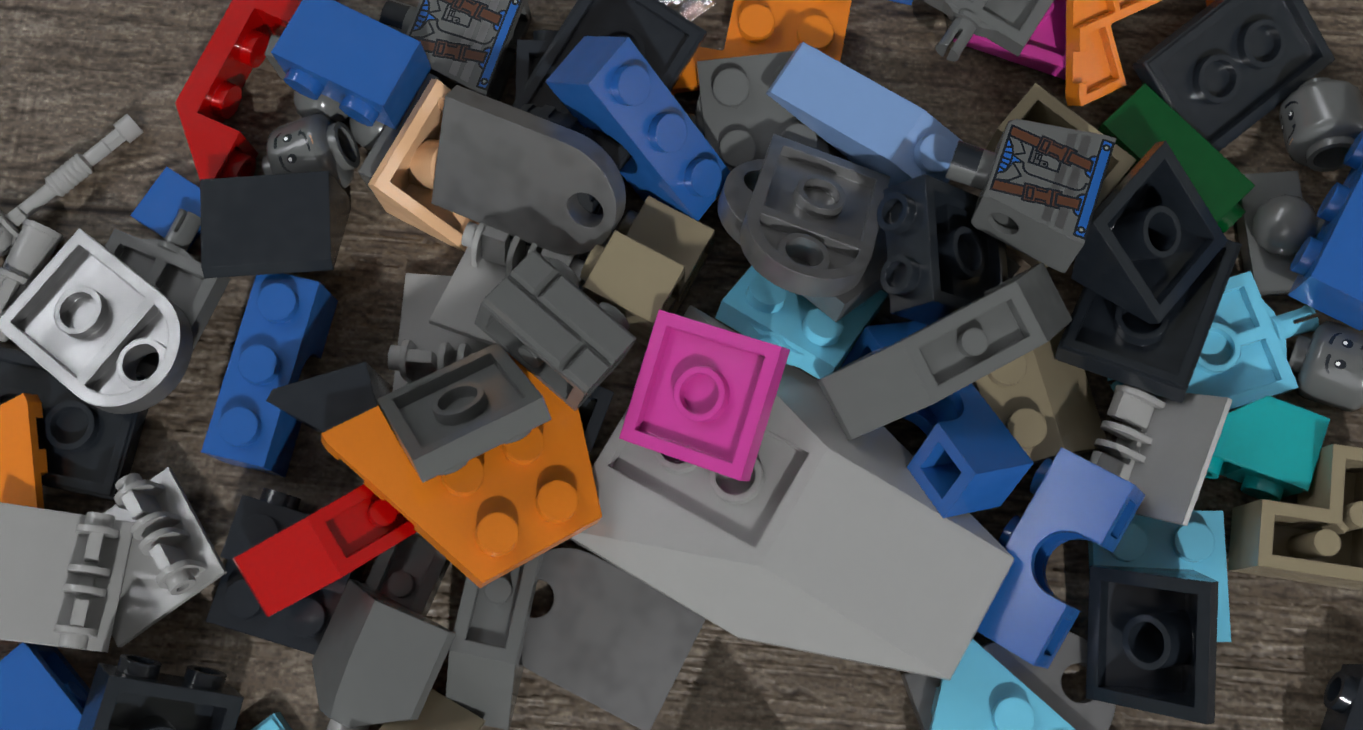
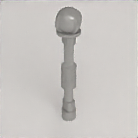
[0,114,144,256]

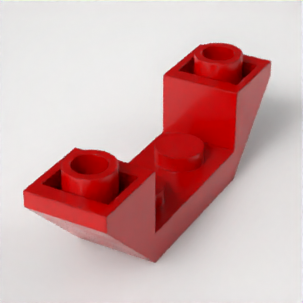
[175,0,340,179]
[233,460,417,617]

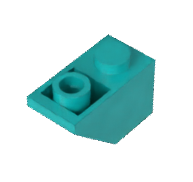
[1205,396,1330,502]

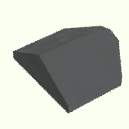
[312,579,456,728]

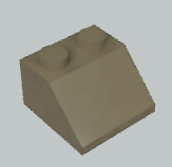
[972,328,1107,467]

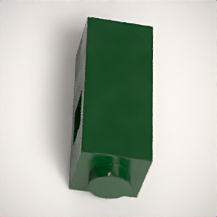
[1098,84,1255,233]

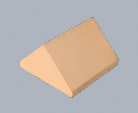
[368,79,479,252]

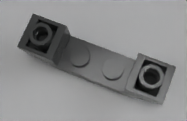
[817,263,1072,440]
[446,553,544,730]

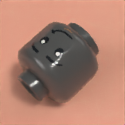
[1279,77,1363,172]
[262,113,360,189]
[1288,321,1363,412]

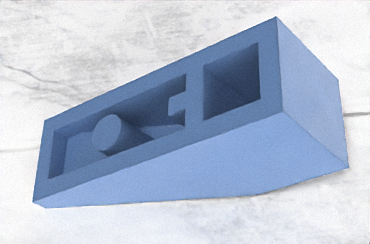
[766,42,962,188]

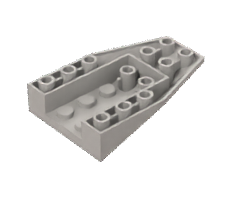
[570,305,1015,681]

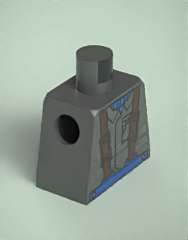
[379,0,532,101]
[945,119,1116,273]

